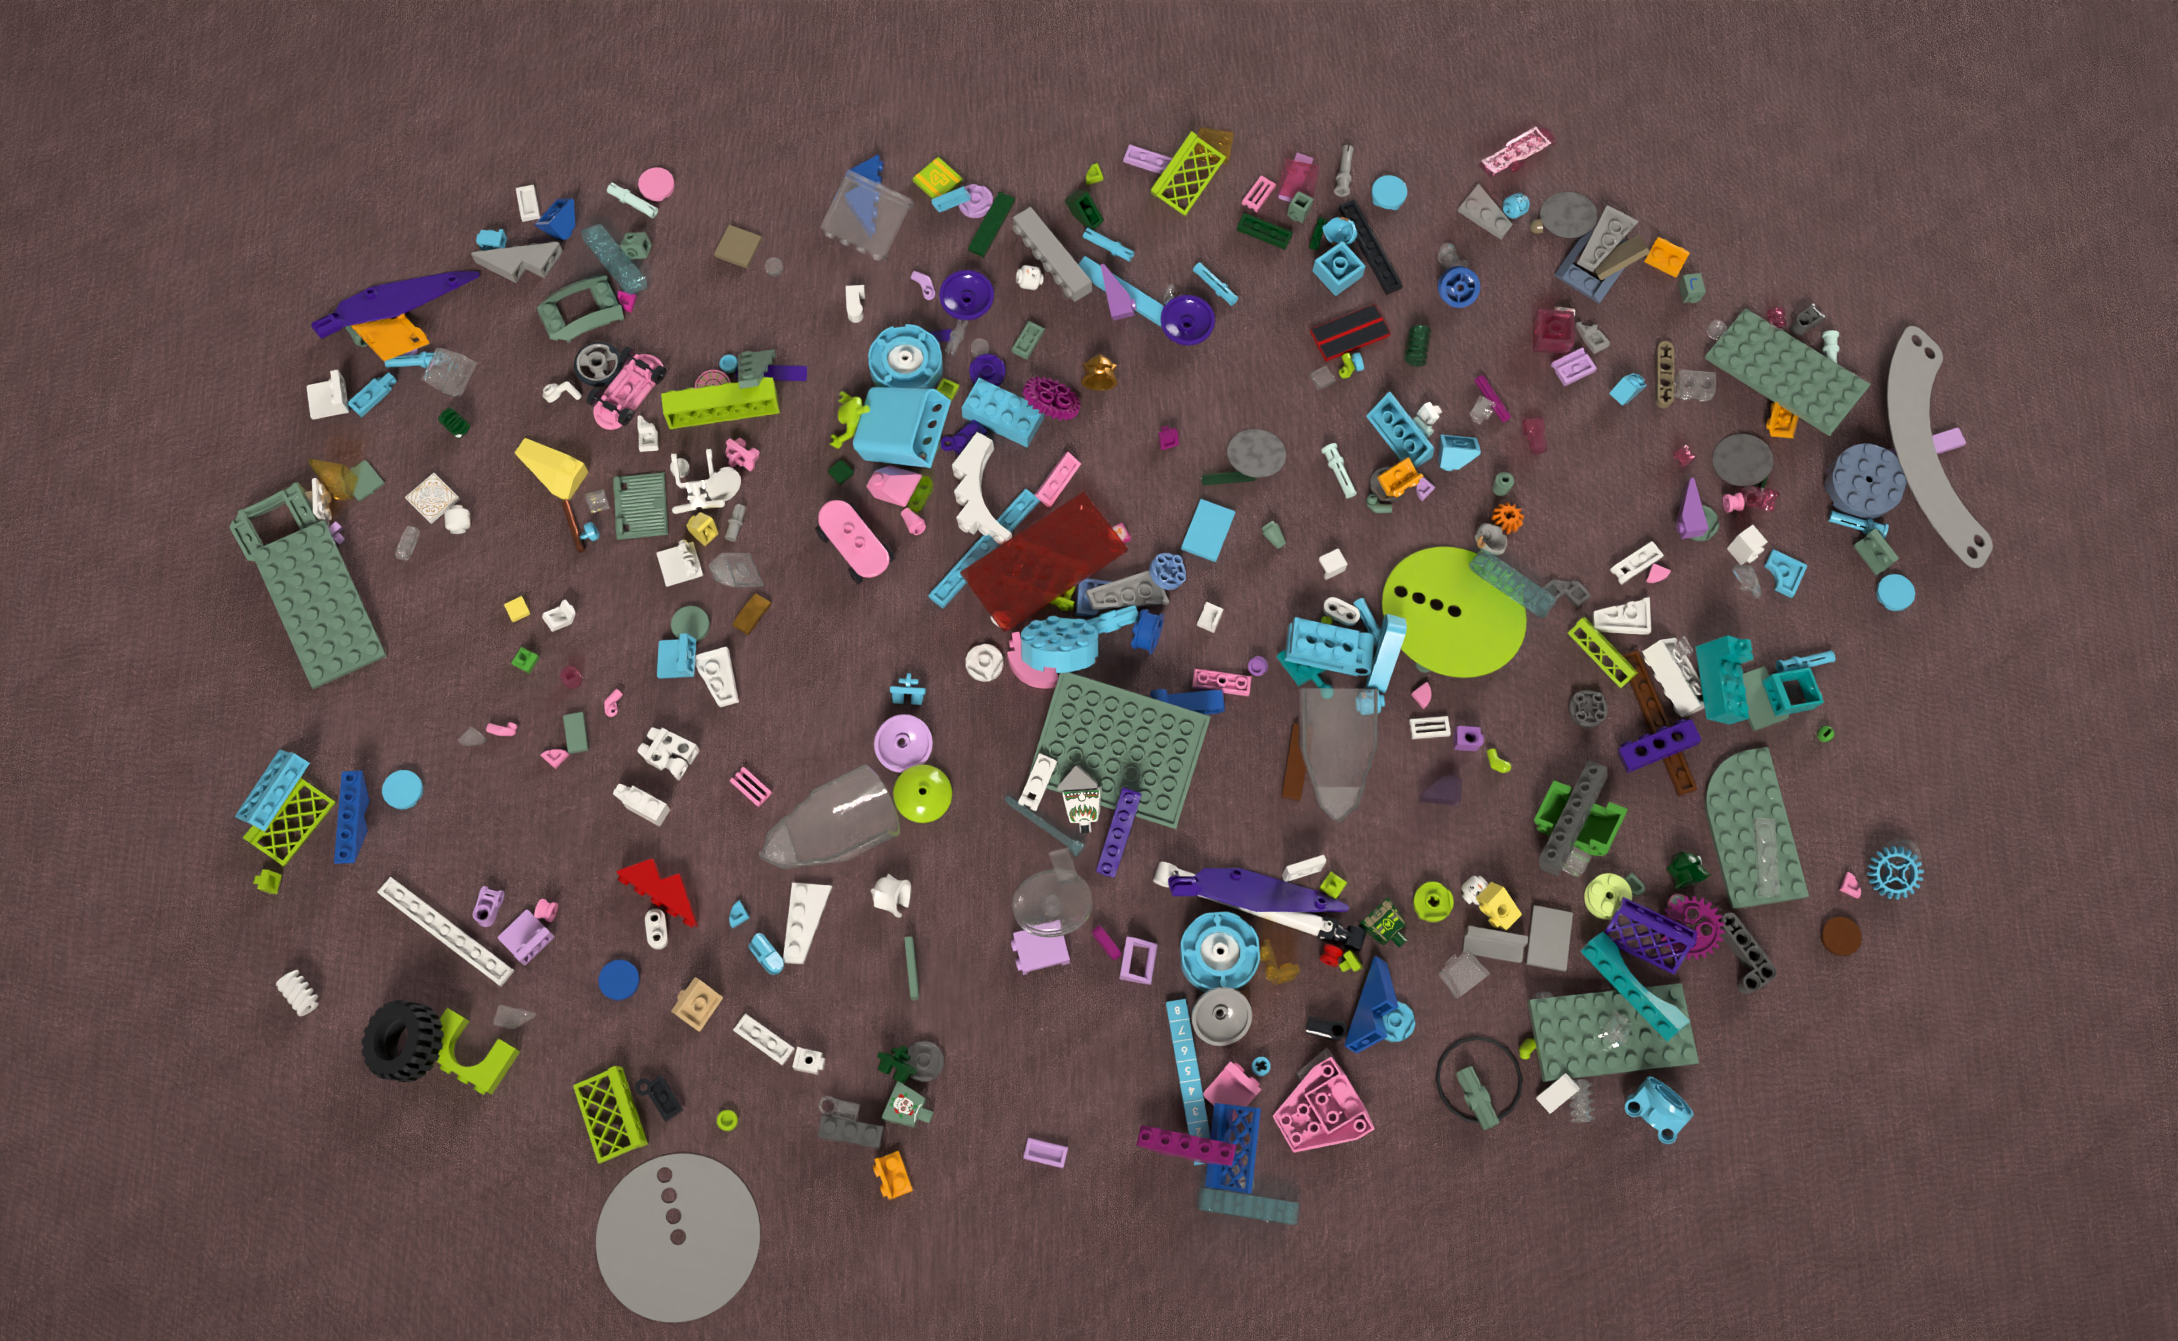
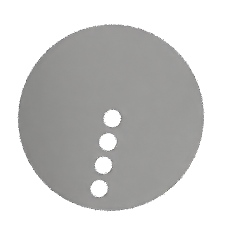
[596,1154,760,1323]

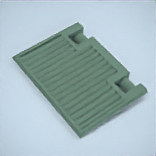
[613,472,668,540]

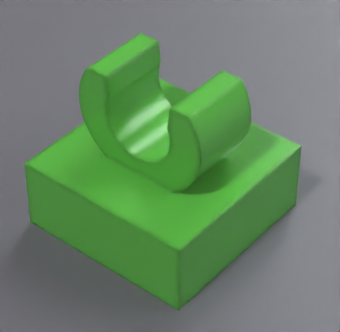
[511,647,540,674]

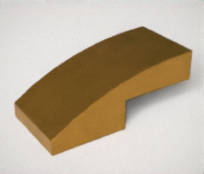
[732,593,771,635]

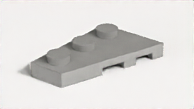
[1458,184,1513,240]

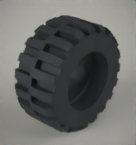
[361,1000,444,1082]

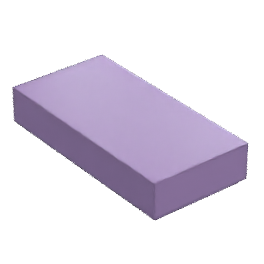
[1023,1138,1068,1168]

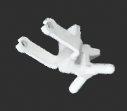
[671,449,725,514]

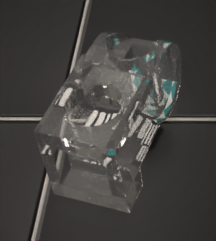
[1437,243,1469,271]

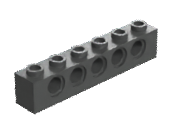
[1538,760,1608,876]

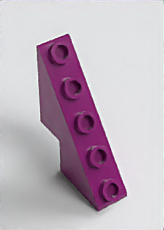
[1136,1125,1236,1166]

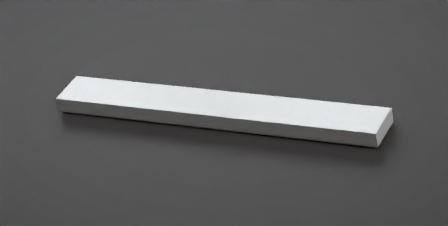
[377,876,515,987]

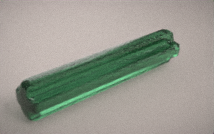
[1201,471,1256,486]

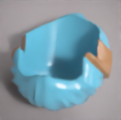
[1322,216,1357,246]

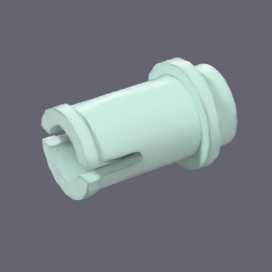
[1413,416,1434,438]

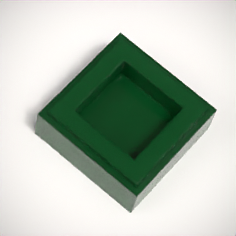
[827,459,854,486]

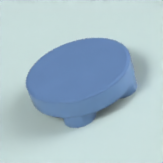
[1149,553,1186,590]

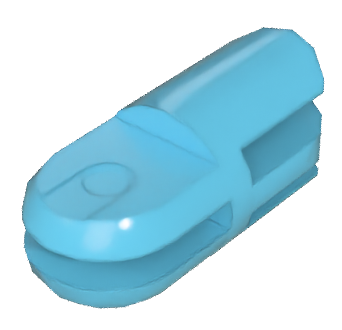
[748,933,784,975]

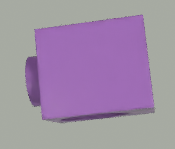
[1454,726,1484,751]

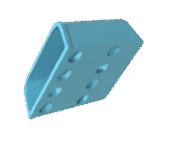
[853,387,951,468]

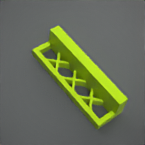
[1568,617,1638,688]

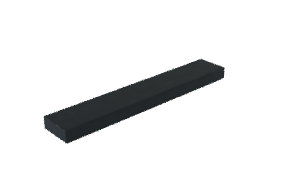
[1338,200,1403,295]

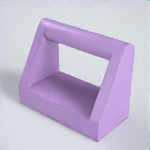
[1119,937,1157,984]

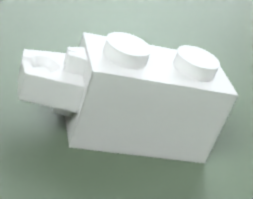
[613,784,670,826]

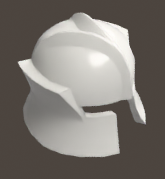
[871,874,911,918]

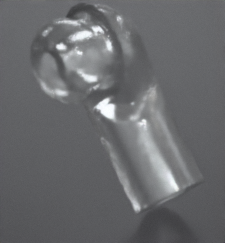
[1162,284,1175,305]

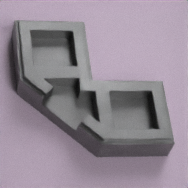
[1537,579,1592,609]

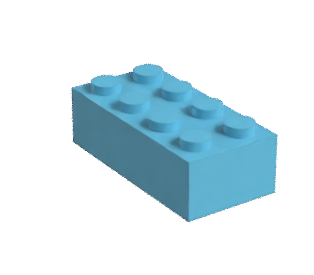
[962,378,1044,448]

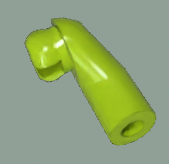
[1339,353,1355,379]
[1486,749,1511,773]
[1519,1038,1536,1059]

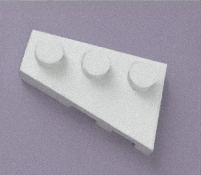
[1592,597,1651,635]
[695,647,739,707]

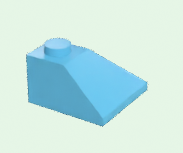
[1438,434,1481,471]

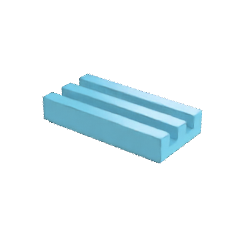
[931,186,971,212]

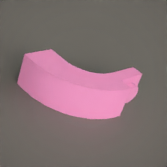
[1007,632,1058,689]

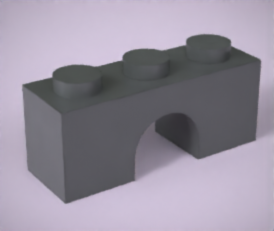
[818,1116,885,1150]

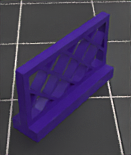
[1604,897,1697,975]

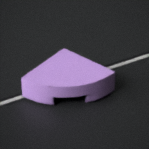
[1416,477,1435,501]

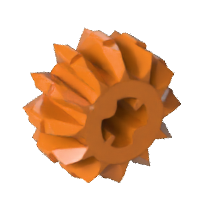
[1491,502,1524,535]

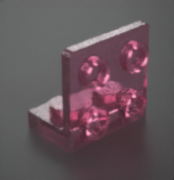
[1278,159,1320,198]

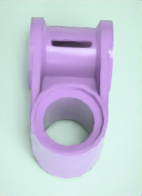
[473,886,504,927]

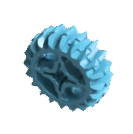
[1867,846,1924,899]

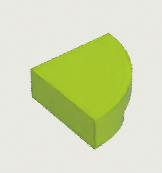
[1086,163,1103,185]

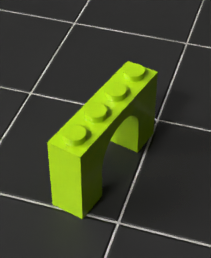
[436,1008,520,1095]

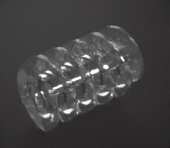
[1569,1079,1596,1123]

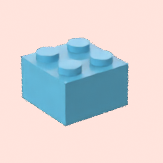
[1312,241,1366,296]

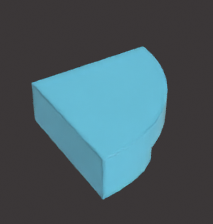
[729,900,750,929]

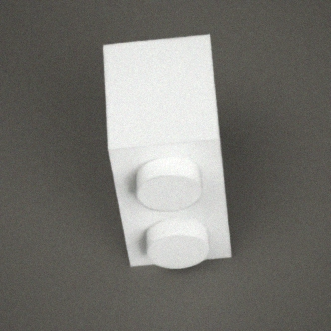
[1727,525,1767,566]

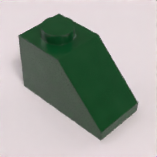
[1064,190,1104,230]

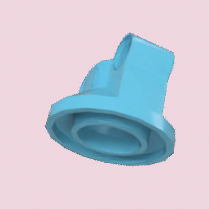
[1625,1076,1694,1144]

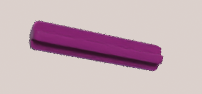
[1474,375,1511,423]

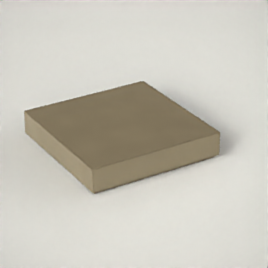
[714,225,762,269]

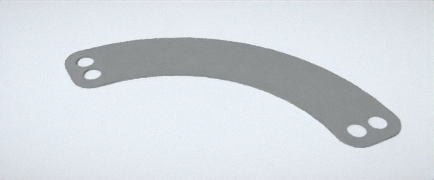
[1887,326,1993,568]

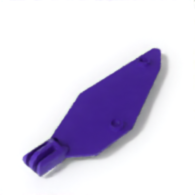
[311,271,480,339]
[1168,868,1349,912]

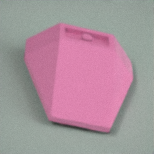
[1273,1056,1375,1153]

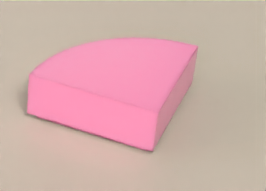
[1646,563,1671,583]
[1411,682,1431,709]
[541,749,569,769]
[1839,872,1861,899]

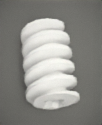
[276,970,319,1016]

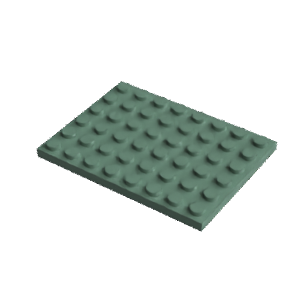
[1027,672,1211,829]

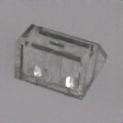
[421,347,477,398]

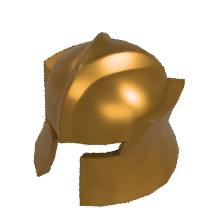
[1081,354,1117,391]

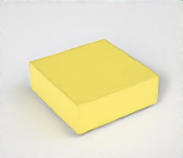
[504,596,530,622]

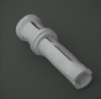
[1334,145,1354,197]

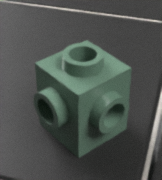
[621,232,652,259]

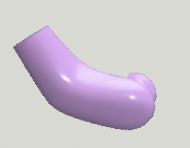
[911,271,935,300]

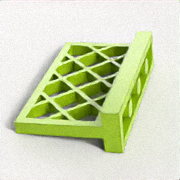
[1151,131,1226,216]
[243,777,336,867]
[573,1066,648,1164]

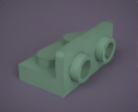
[1854,529,1899,575]

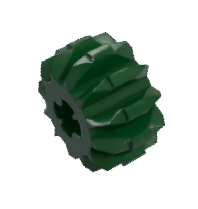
[438,407,470,439]

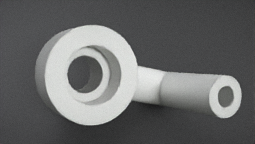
[543,381,582,402]

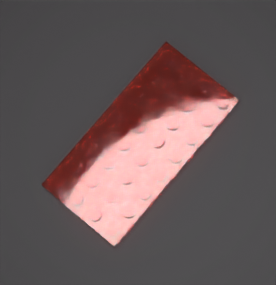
[960,492,1128,633]

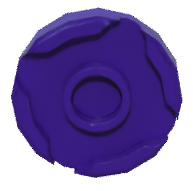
[969,354,1006,386]

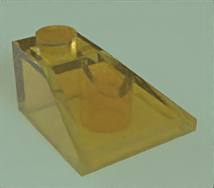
[308,458,359,500]

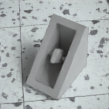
[1058,764,1099,791]

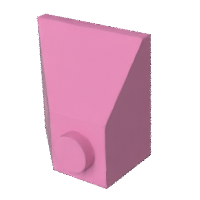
[866,465,922,507]

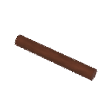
[561,500,585,553]

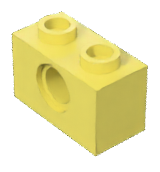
[1476,882,1522,931]

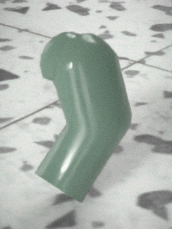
[1366,494,1392,513]

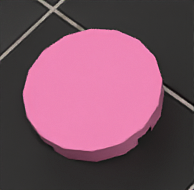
[638,168,675,202]

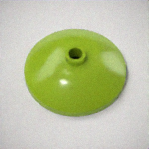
[893,765,952,823]

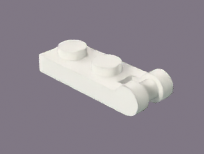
[1610,541,1664,585]
[1018,753,1058,811]

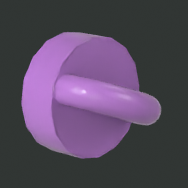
[1248,656,1268,676]

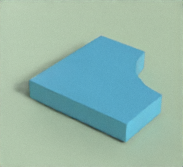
[1764,549,1808,598]

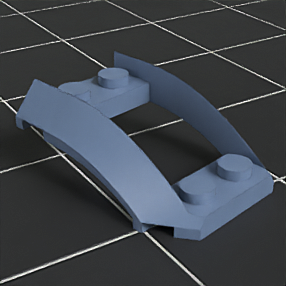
[1554,229,1627,304]

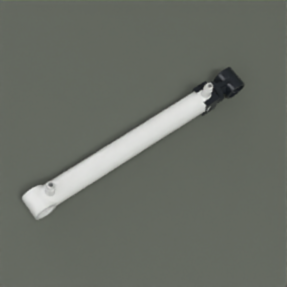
[1153,862,1367,952]

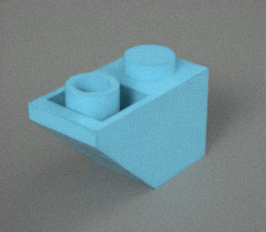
[1609,373,1647,406]

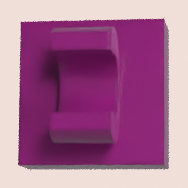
[1158,425,1179,450]

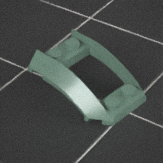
[537,275,624,343]
[229,482,320,561]

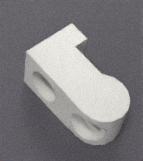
[846,285,865,323]

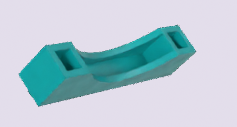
[1580,932,1690,1042]

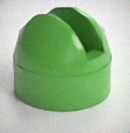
[1817,726,1834,742]

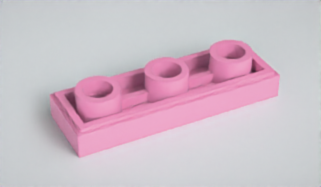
[1192,669,1251,696]

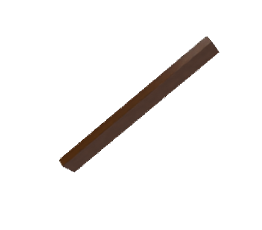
[1622,650,1698,797]

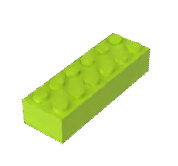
[661,377,780,429]

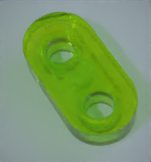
[907,476,933,511]

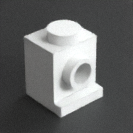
[793,1047,825,1075]

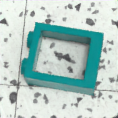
[1762,668,1824,717]

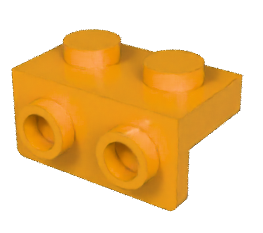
[1766,402,1799,438]
[1377,458,1424,497]

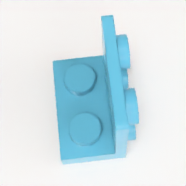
[657,633,696,679]

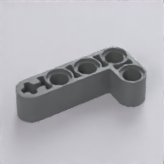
[1718,913,1777,994]

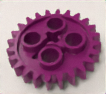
[1023,376,1081,421]
[1659,896,1725,961]

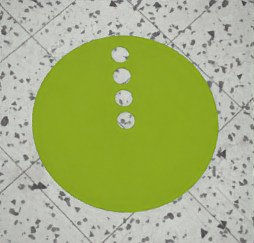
[1382,547,1527,678]

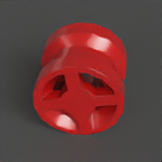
[1319,944,1343,967]

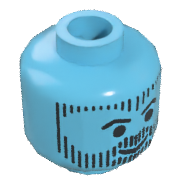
[1503,193,1530,219]

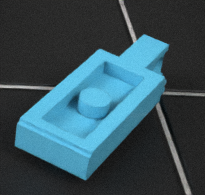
[347,372,397,418]

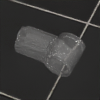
[818,1096,860,1122]

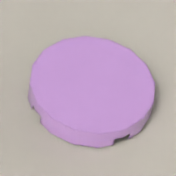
[958,184,993,218]

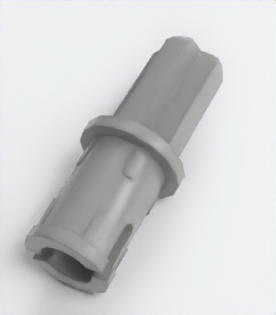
[725,504,746,542]

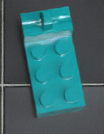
[1695,635,1754,725]

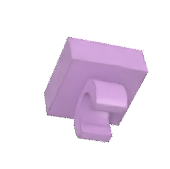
[329,522,345,545]

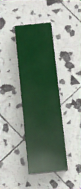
[968,192,1015,258]

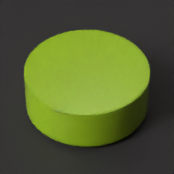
[717,1110,738,1131]

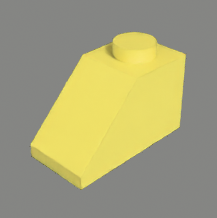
[686,512,718,546]

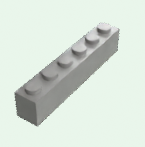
[1012,207,1092,302]

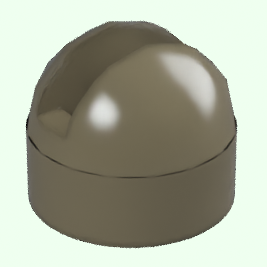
[1530,219,1543,234]

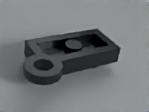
[635,1075,684,1122]

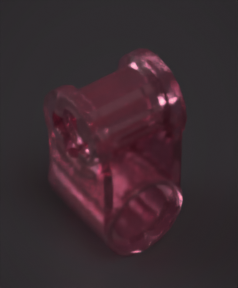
[1741,486,1780,512]

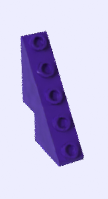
[1096,788,1142,878]

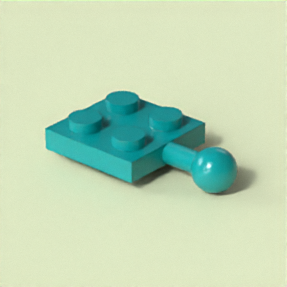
[1276,649,1334,699]

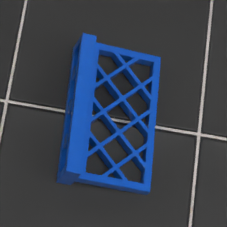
[1205,1103,1261,1194]

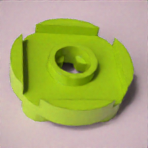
[1413,882,1454,922]

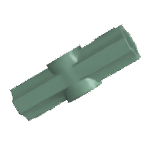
[1455,1066,1500,1131]

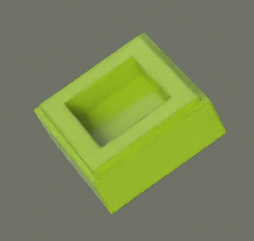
[936,378,960,402]

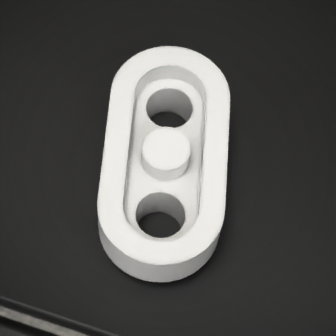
[1323,597,1360,626]
[645,909,669,949]

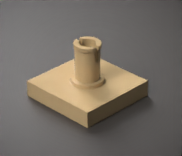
[671,977,723,1032]

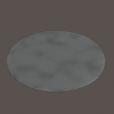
[1540,192,1597,238]
[1227,429,1286,478]
[1712,434,1773,486]

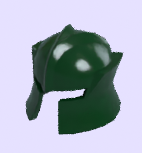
[1666,851,1711,889]

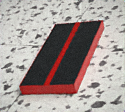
[1310,304,1391,362]

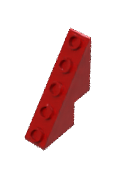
[616,858,698,928]

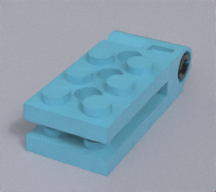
[1284,617,1374,676]

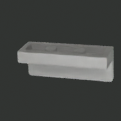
[1462,926,1528,963]

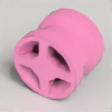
[1723,493,1744,513]
[534,899,558,922]

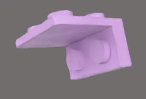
[498,910,555,965]

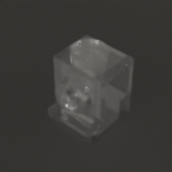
[1470,395,1497,425]

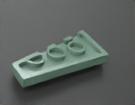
[738,349,776,389]

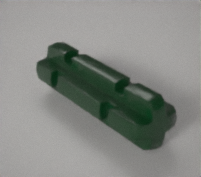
[1309,217,1327,251]

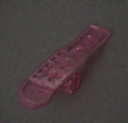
[1479,126,1557,178]

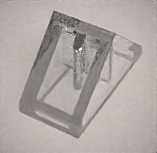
[1598,1010,1631,1048]

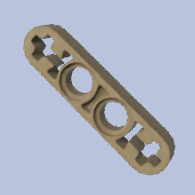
[1655,341,1674,408]

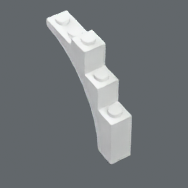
[952,432,1013,547]

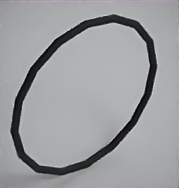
[1436,1036,1523,1124]

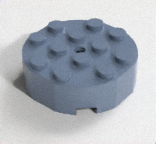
[1825,443,1907,520]

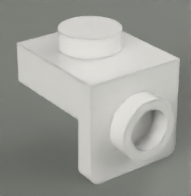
[542,600,575,632]

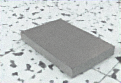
[1525,905,1573,972]

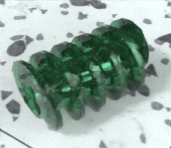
[1404,325,1432,367]

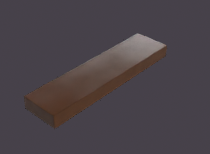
[1281,723,1313,801]

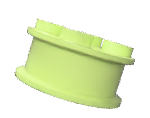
[1584,873,1632,920]

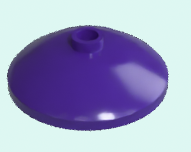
[939,270,994,320]
[1160,295,1215,346]

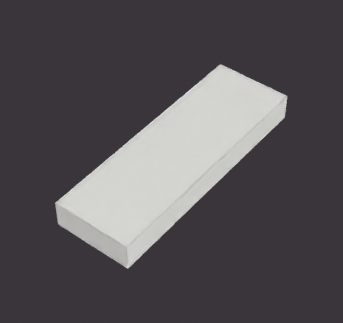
[733,1013,795,1066]

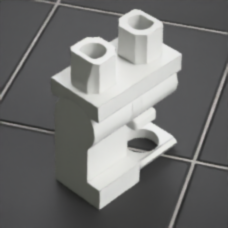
[637,727,700,780]

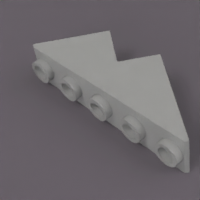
[471,241,563,283]

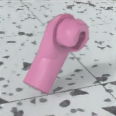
[604,689,623,717]
[486,722,518,736]

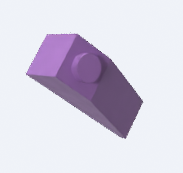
[1100,264,1137,321]
[1676,478,1708,539]

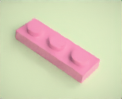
[1034,452,1081,507]

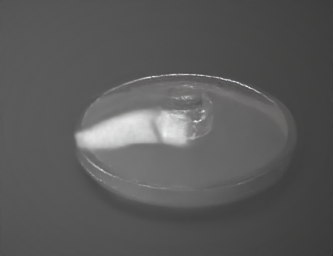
[1012,869,1093,938]

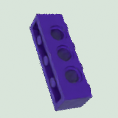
[1617,719,1702,773]

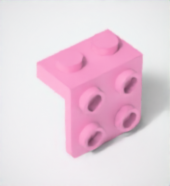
[1203,1061,1261,1121]

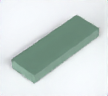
[904,937,919,1000]

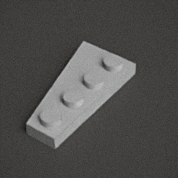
[1577,205,1639,272]
[1086,571,1169,610]

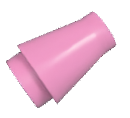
[901,508,926,535]

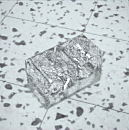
[1674,370,1716,401]

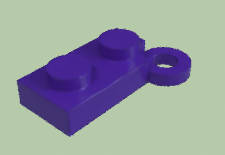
[941,420,987,455]

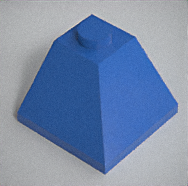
[534,198,575,240]

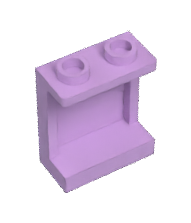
[1010,921,1070,975]

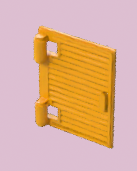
[351,314,430,361]

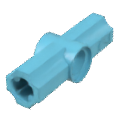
[1085,605,1139,634]

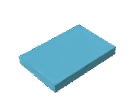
[1181,499,1235,562]

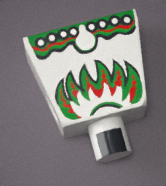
[1062,787,1102,833]

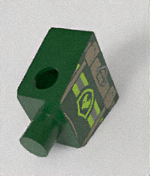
[1358,898,1407,948]

